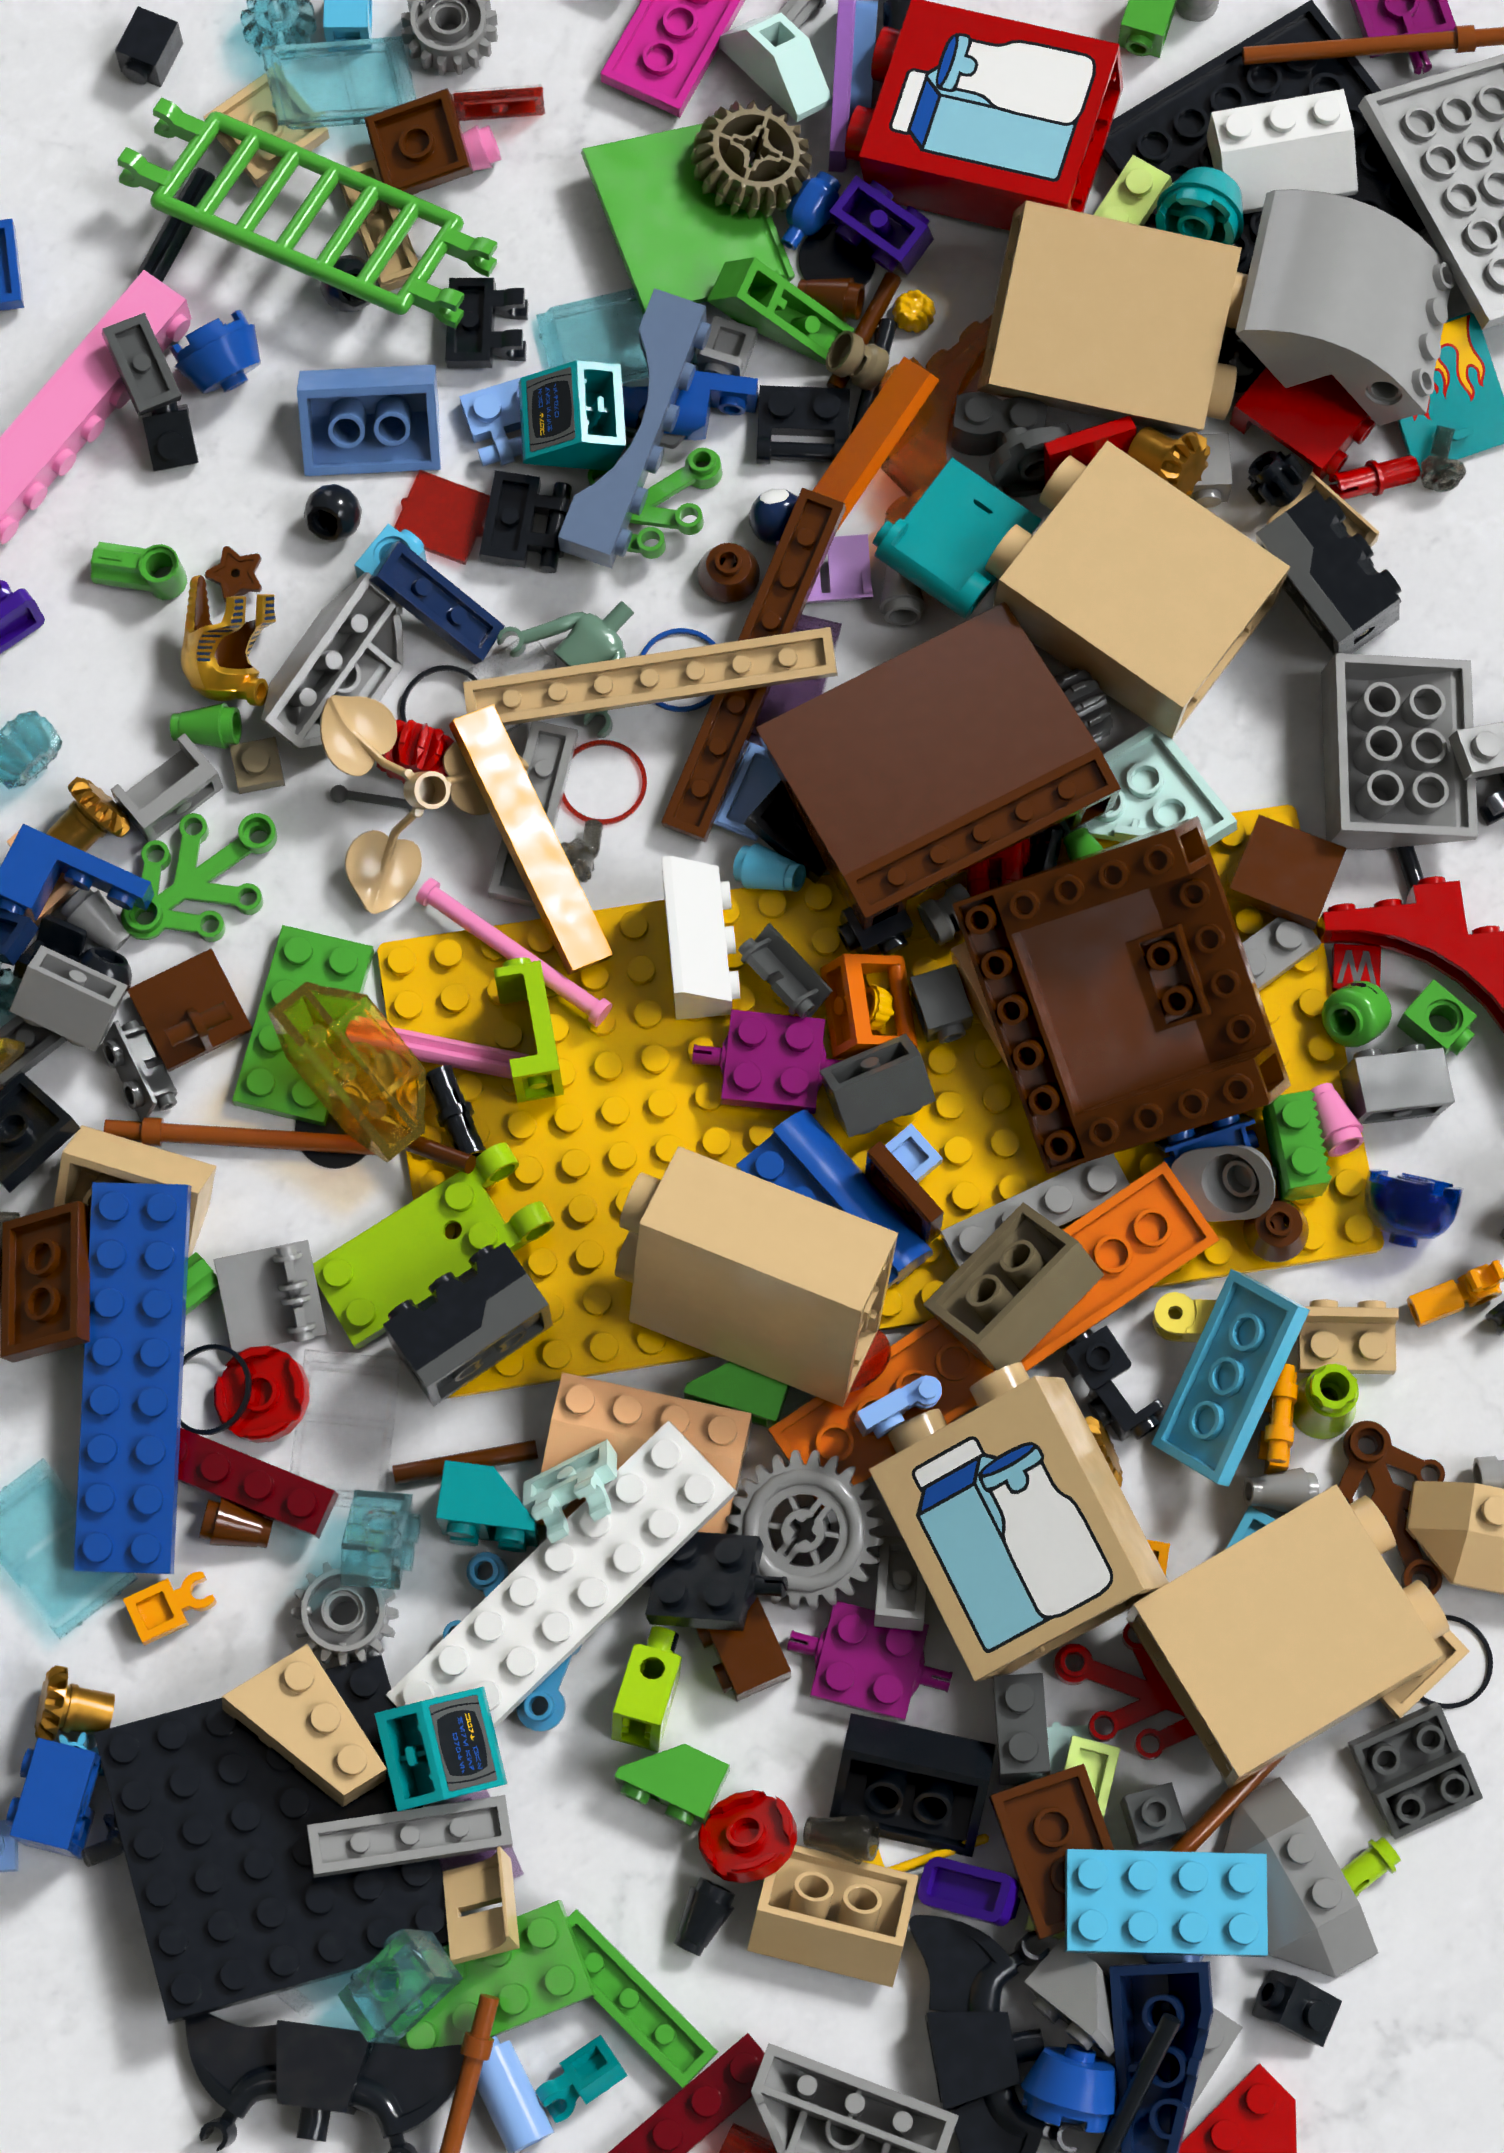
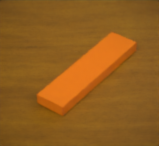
[813,357,939,532]

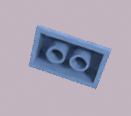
[297,364,441,476]

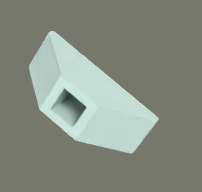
[718,13,832,122]

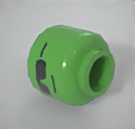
[1321,981,1392,1047]

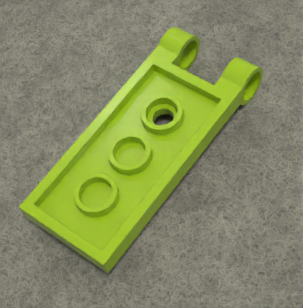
[313,1143,555,1350]

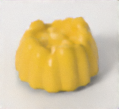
[892,289,936,333]
[865,985,894,1030]

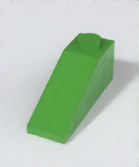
[707,257,854,365]

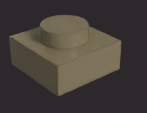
[230,737,285,794]

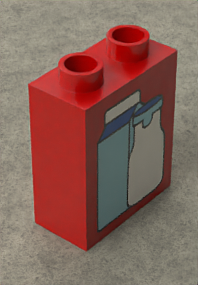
[845,0,1123,231]

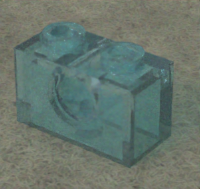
[341,1490,421,1590]
[338,1929,463,2044]

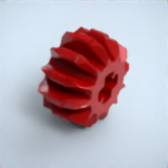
[376,719,454,784]

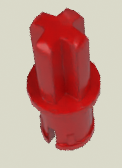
[1329,455,1421,500]

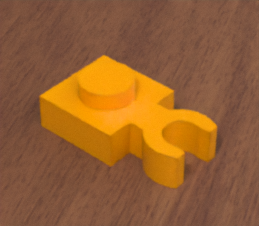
[123,1571,217,1646]

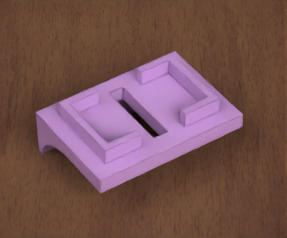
[776,534,873,604]

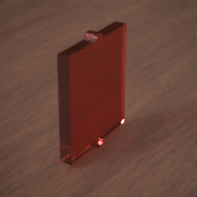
[394,470,490,565]

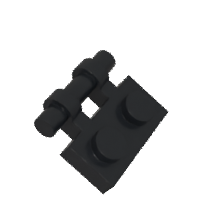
[479,470,572,573]

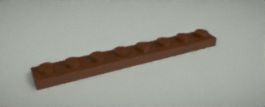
[661,488,846,843]

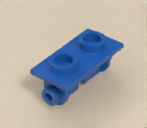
[1154,1113,1259,1168]

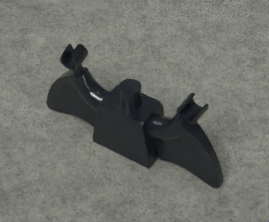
[909,1915,1084,2153]
[185,2013,464,2153]

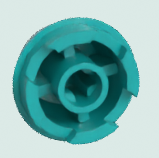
[1155,167,1244,245]

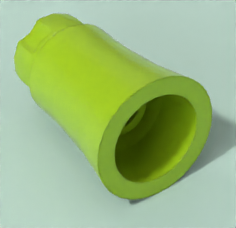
[1293,1364,1359,1439]

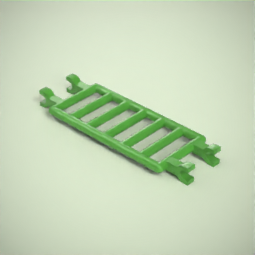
[117,97,497,328]

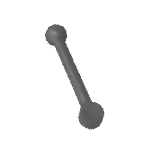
[330,785,426,813]

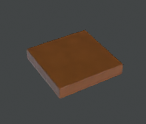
[364,88,474,195]
[1226,814,1347,930]
[865,1141,944,1244]

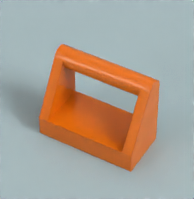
[820,953,918,1059]

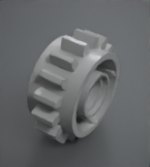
[401,0,498,76]
[291,1559,399,1666]

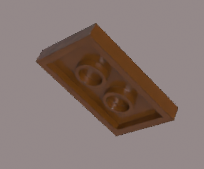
[0,1201,90,1363]
[989,1764,1114,1940]

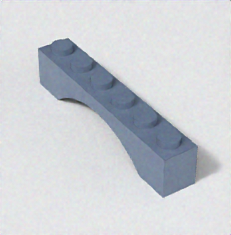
[558,288,712,569]

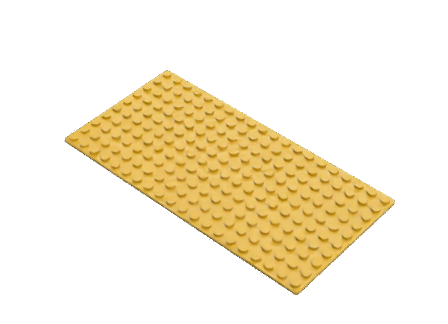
[377,805,1384,1398]

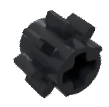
[1247,451,1304,507]

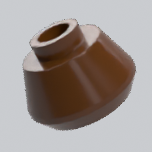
[698,543,760,603]
[1243,1198,1309,1262]

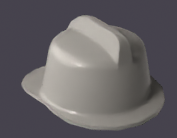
[1170,1145,1278,1222]

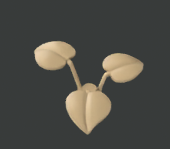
[320,695,529,914]

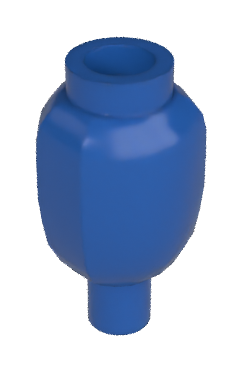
[780,171,841,250]

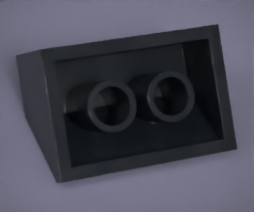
[827,1713,996,1857]

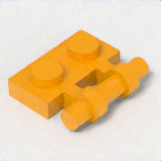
[1257,1364,1299,1474]

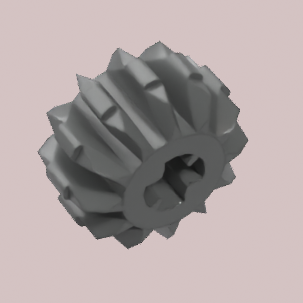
[1054,668,1113,743]

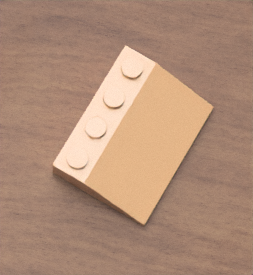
[535,1372,752,1534]

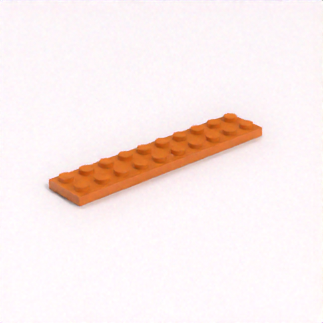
[767,1161,1220,1510]

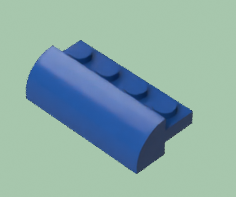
[736,1109,933,1289]

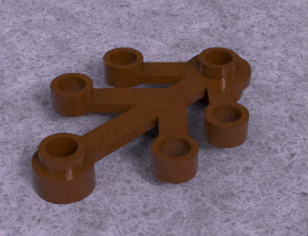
[1338,1421,1445,1596]

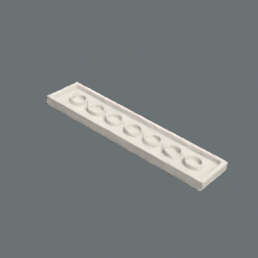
[386,1421,738,1729]

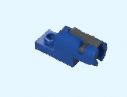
[622,371,758,449]

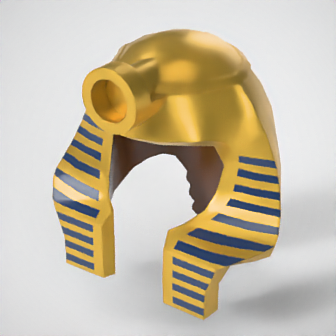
[181,575,276,706]

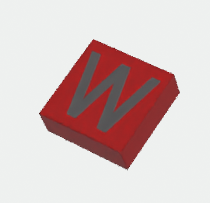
[1331,943,1381,992]

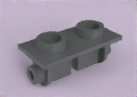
[738,923,833,1019]
[103,1020,178,1122]

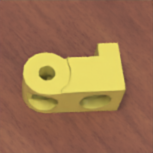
[1152,1292,1217,1342]

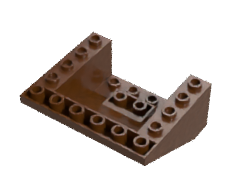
[756,602,1121,930]
[952,816,1291,1174]

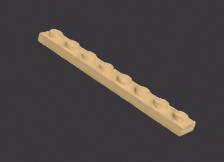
[463,627,838,726]

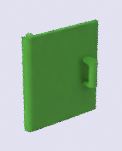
[581,115,795,315]

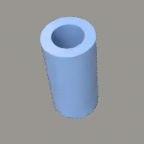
[477,2036,554,2153]

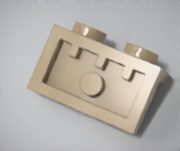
[1297,1299,1399,1375]

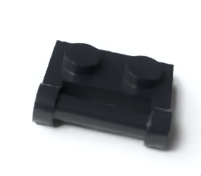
[756,385,850,464]

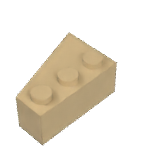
[222,1644,387,1807]

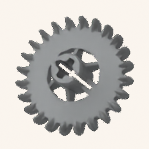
[726,1450,885,1610]

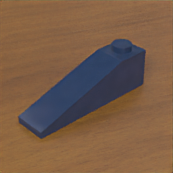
[1109,1961,1213,2153]

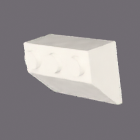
[1206,89,1358,214]
[661,856,741,1020]

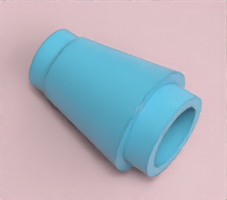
[733,843,806,892]

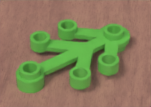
[588,443,723,559]
[121,813,277,942]

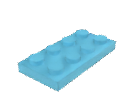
[1151,1269,1310,1487]
[1065,1849,1268,1957]

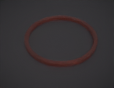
[562,740,647,825]

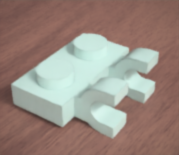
[522,1439,617,1543]

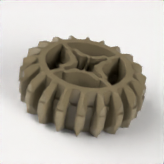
[691,100,812,220]

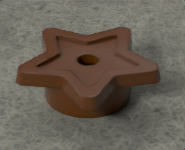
[205,546,262,602]

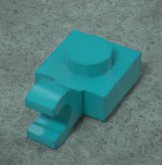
[535,2035,628,2123]

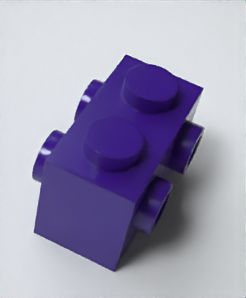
[829,175,934,276]

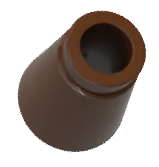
[797,278,865,323]
[199,1498,273,1548]

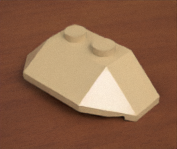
[1405,1481,1504,1595]

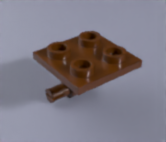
[128,948,252,1072]

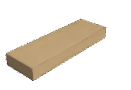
[339,159,418,291]

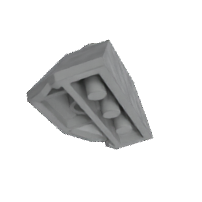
[261,572,403,749]
[1223,1777,1379,1978]
[751,2043,959,2153]

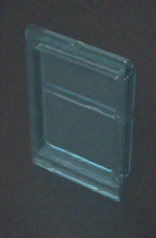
[262,36,416,130]
[536,288,698,384]
[0,1458,138,1640]

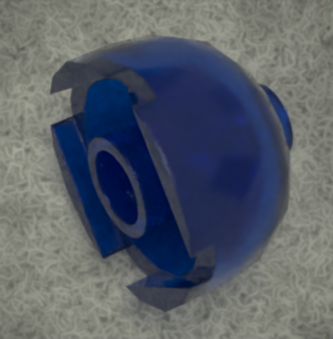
[1364,1169,1463,1248]

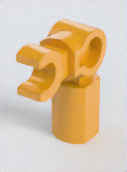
[1407,1259,1504,1328]

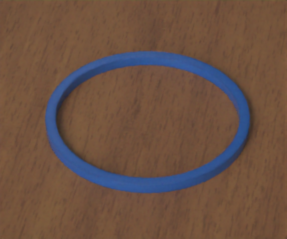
[641,628,716,712]

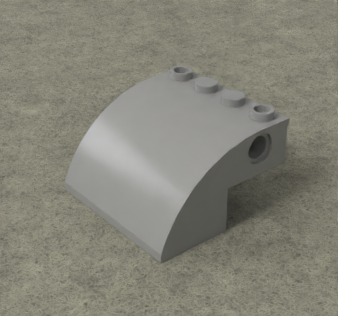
[1235,189,1455,426]

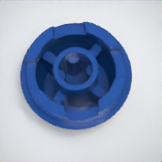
[169,310,261,394]
[1020,2044,1118,2133]

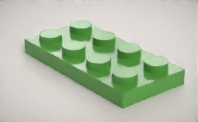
[232,925,374,1126]
[375,1900,596,2050]

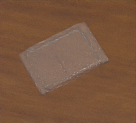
[289,1349,401,1511]

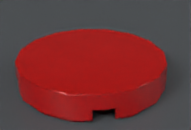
[214,1346,310,1443]
[698,1790,797,1883]

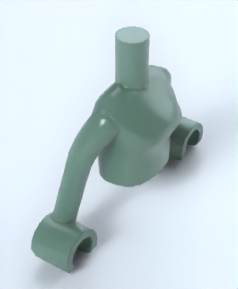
[497,601,634,738]

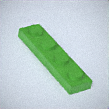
[568,1909,719,2088]

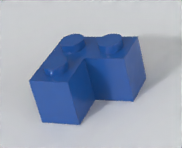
[6,1738,101,1860]

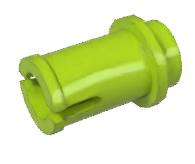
[1341,1837,1401,1898]

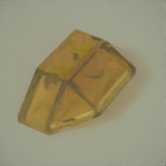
[268,982,426,1162]

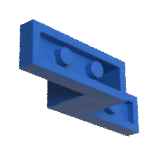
[0,824,155,921]

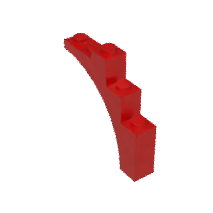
[1316,876,1504,1034]

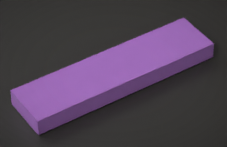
[828,0,856,173]

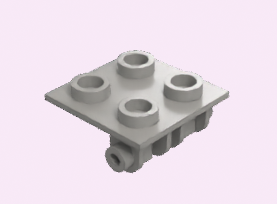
[213,1240,327,1352]

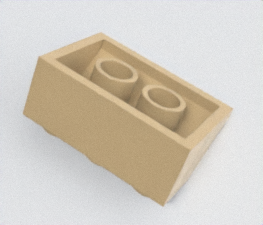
[53,1125,216,1258]
[747,1845,919,1988]

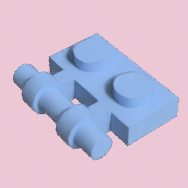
[459,370,544,466]
[853,1375,942,1439]

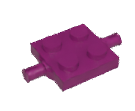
[1350,0,1456,75]
[692,1009,843,1114]
[787,1601,953,1722]

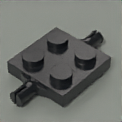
[641,1532,788,1631]

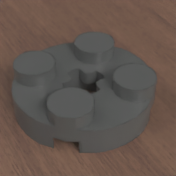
[989,423,1072,497]

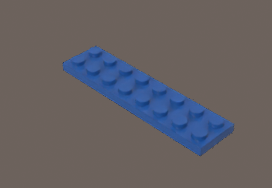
[74,1182,192,1574]

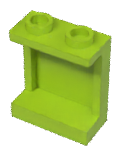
[494,957,564,1103]

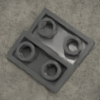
[1348,1702,1483,1839]

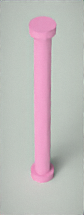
[416,878,612,1027]

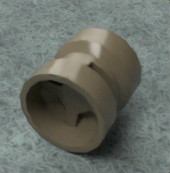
[826,330,889,391]

